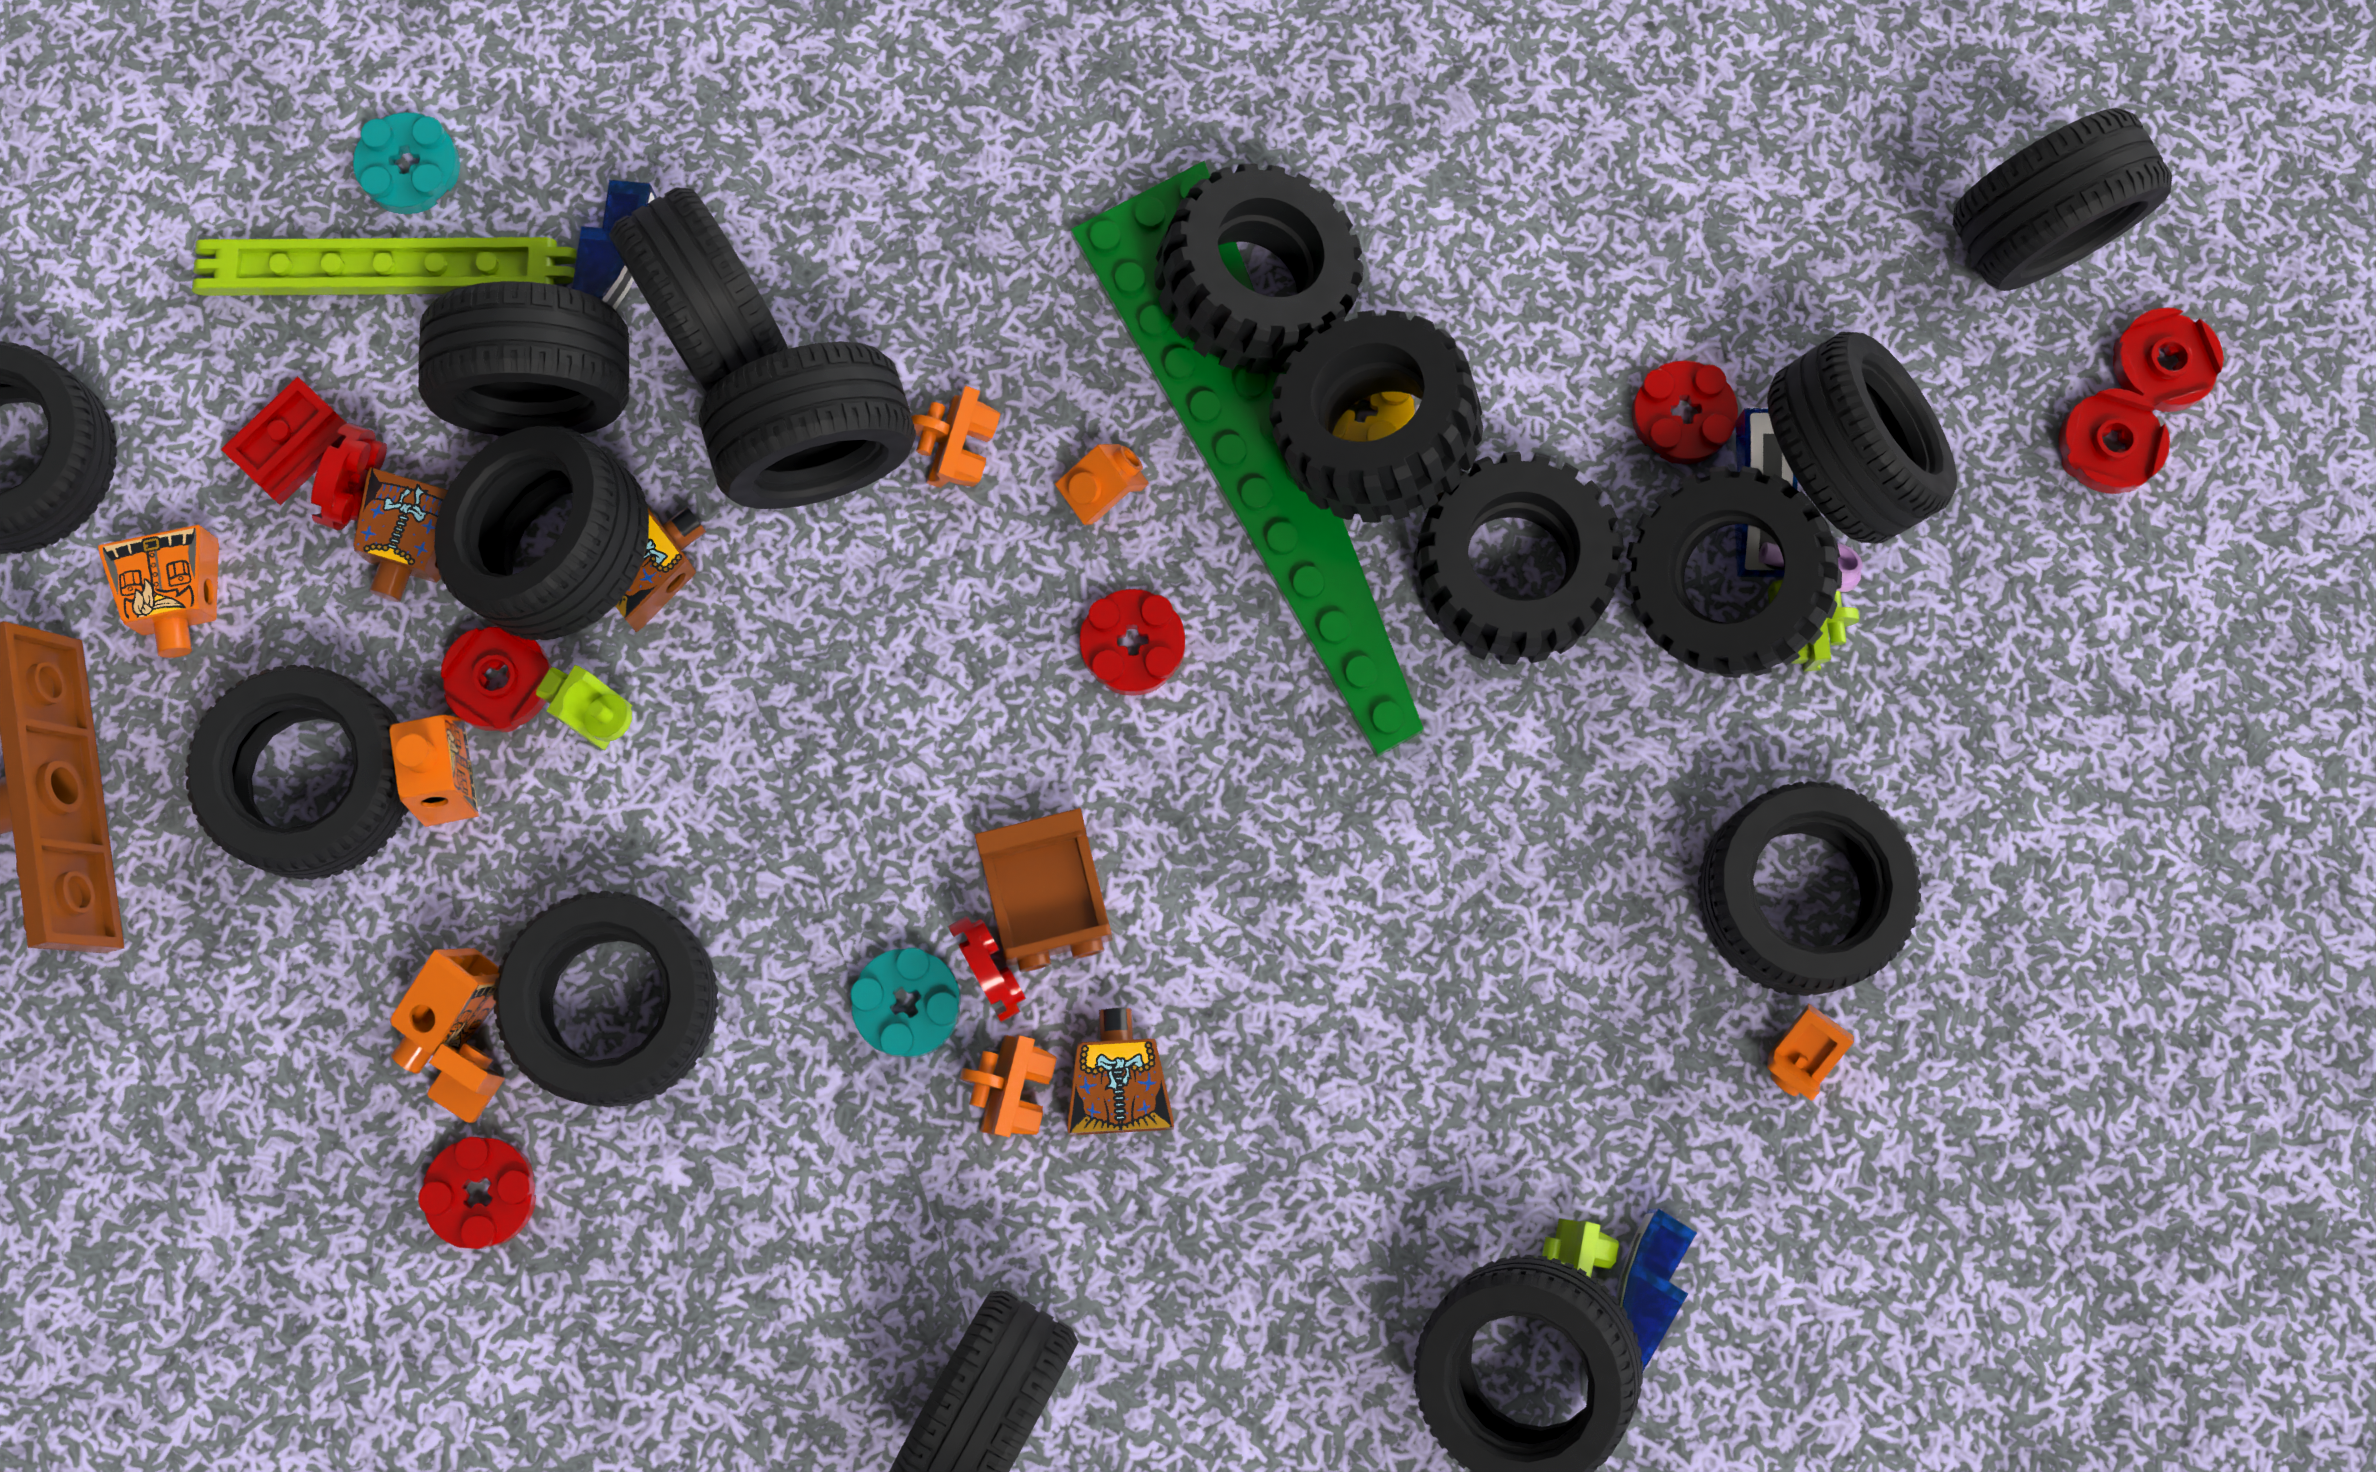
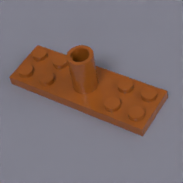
[0,621,124,953]

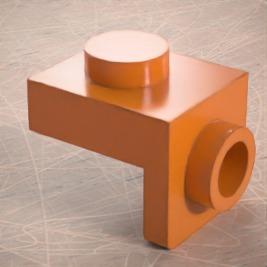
[1055,444,1149,525]
[1767,1003,1854,1101]
[427,1042,505,1123]

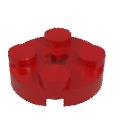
[2113,307,2224,412]
[1632,360,1738,464]
[2059,388,2170,494]
[311,423,387,530]
[1080,589,1185,696]
[441,627,552,732]
[948,916,1026,1023]
[418,1137,536,1249]

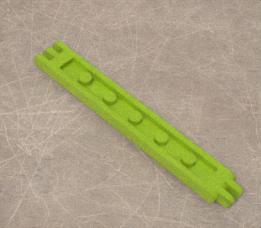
[192,237,577,296]

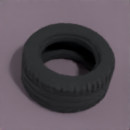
[1952,108,2172,291]
[609,187,788,395]
[418,281,629,436]
[1767,332,1957,544]
[0,341,117,554]
[698,341,916,509]
[434,425,649,640]
[185,665,409,880]
[1698,781,1921,996]
[493,891,719,1107]
[1414,1255,1643,1472]
[889,1290,1079,1472]

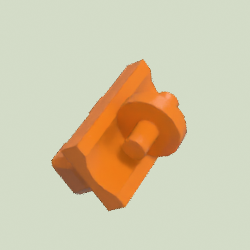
[911,385,1001,488]
[959,1035,1057,1137]

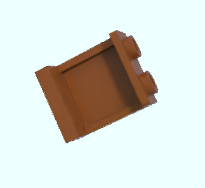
[975,808,1113,972]

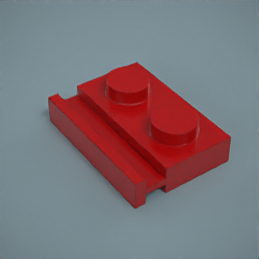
[221,376,347,505]

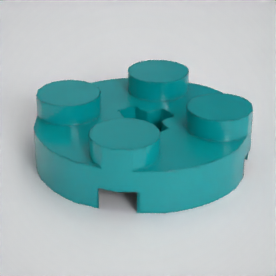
[353,112,460,214]
[851,947,961,1058]

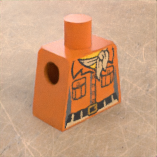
[98,525,219,658]
[389,715,479,827]
[390,948,500,1074]

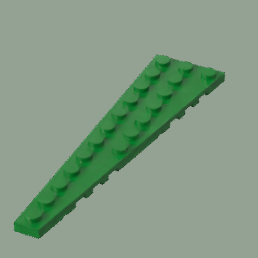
[1071,161,1424,758]

